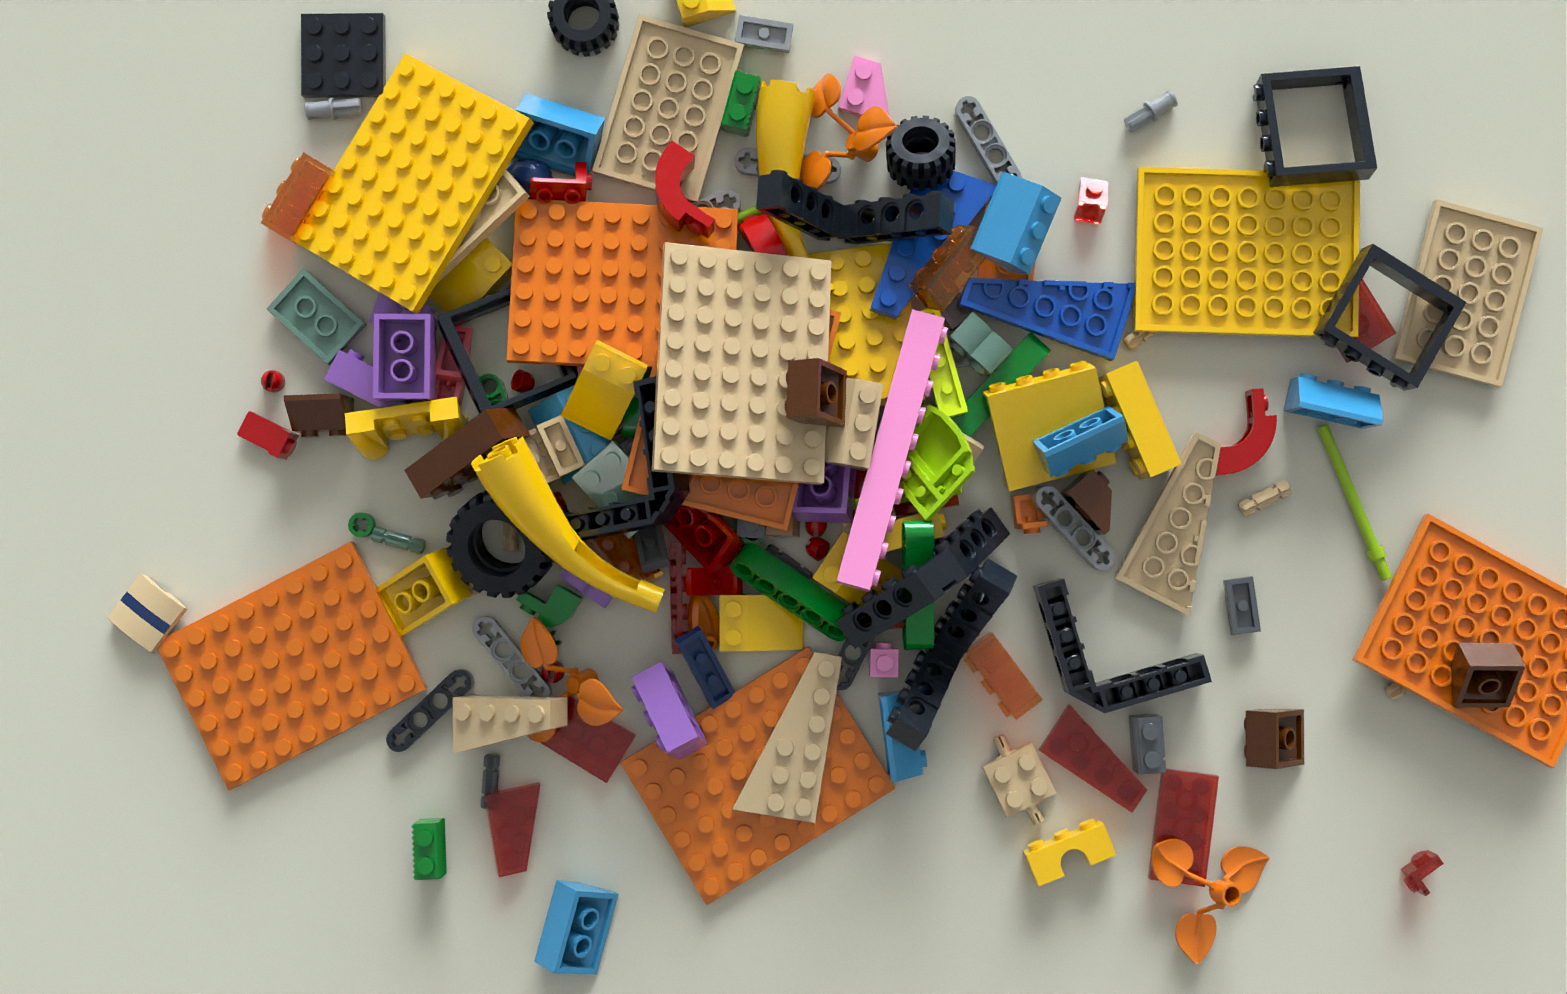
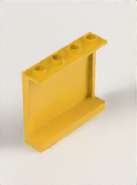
[982,361,1116,492]

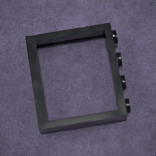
[1253,66,1377,187]
[1313,244,1467,391]
[437,287,578,414]

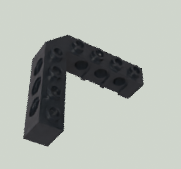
[756,170,954,245]
[563,376,690,541]
[836,507,1010,649]
[886,559,1017,751]
[1033,578,1212,714]

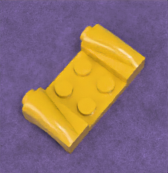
[345,397,469,460]

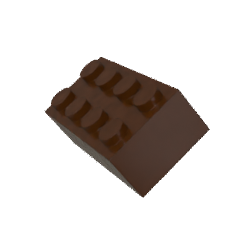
[404,407,531,500]

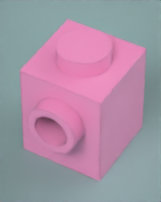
[869,642,899,678]

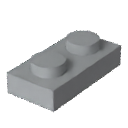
[735,15,793,53]

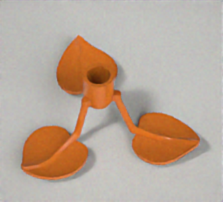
[799,73,898,190]
[520,617,623,742]
[1151,839,1270,965]

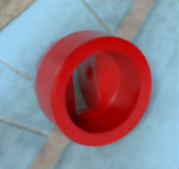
[511,369,535,393]
[261,370,285,393]
[805,522,827,537]
[805,536,830,561]
[542,661,565,683]

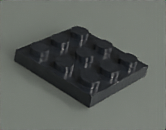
[301,13,386,98]

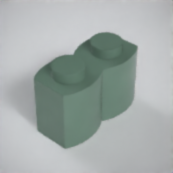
[948,312,1013,376]

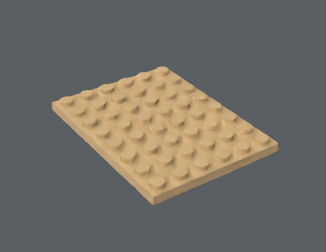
[652,242,832,485]

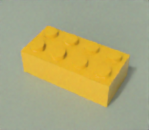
[1098,361,1181,480]

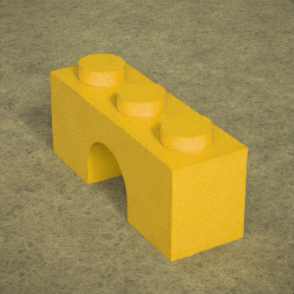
[1023,819,1116,886]

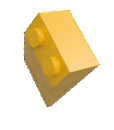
[429,238,512,326]
[560,340,648,441]
[812,531,902,605]
[376,547,473,637]
[719,594,803,651]

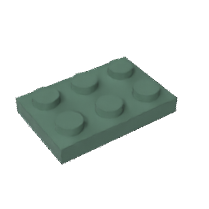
[267,268,367,365]
[572,439,644,539]

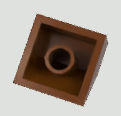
[785,358,847,427]
[284,393,354,438]
[1060,470,1112,535]
[1451,643,1526,707]
[1244,709,1304,769]

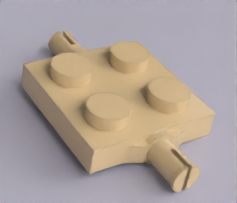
[982,735,1056,825]

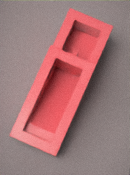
[436,326,473,409]

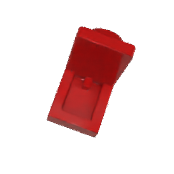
[530,162,592,204]
[237,411,299,460]
[684,567,743,596]

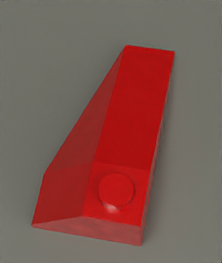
[664,505,743,574]

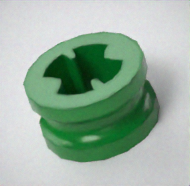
[348,512,376,537]

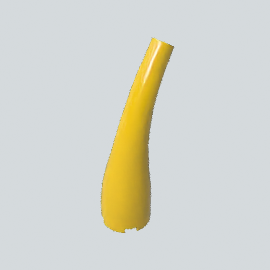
[756,80,835,295]
[471,437,665,613]

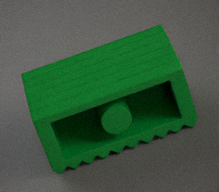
[721,71,761,137]
[411,818,447,880]

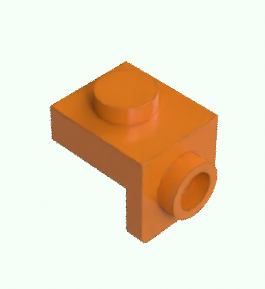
[1011,493,1048,534]

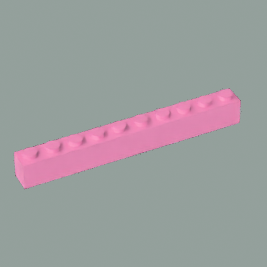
[836,309,948,592]

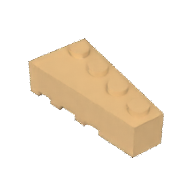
[453,695,567,754]

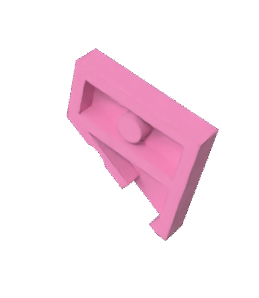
[838,56,889,117]

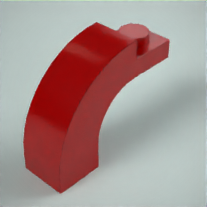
[655,141,715,238]
[737,214,788,256]
[1215,388,1277,476]

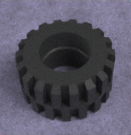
[547,0,619,57]
[886,115,956,191]

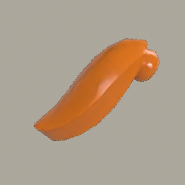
[688,595,720,651]

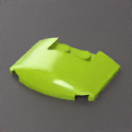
[872,404,975,521]

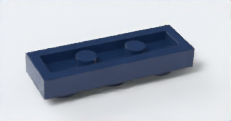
[674,626,735,709]

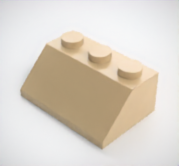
[825,378,884,470]

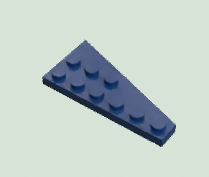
[870,171,997,320]
[958,278,1135,361]

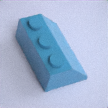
[513,93,605,176]
[970,172,1062,275]
[1283,374,1383,429]
[528,385,610,485]
[1032,406,1128,477]
[878,690,927,782]
[534,880,619,975]

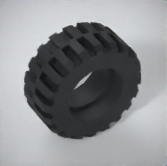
[446,490,554,598]

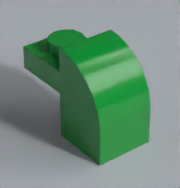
[516,584,583,627]

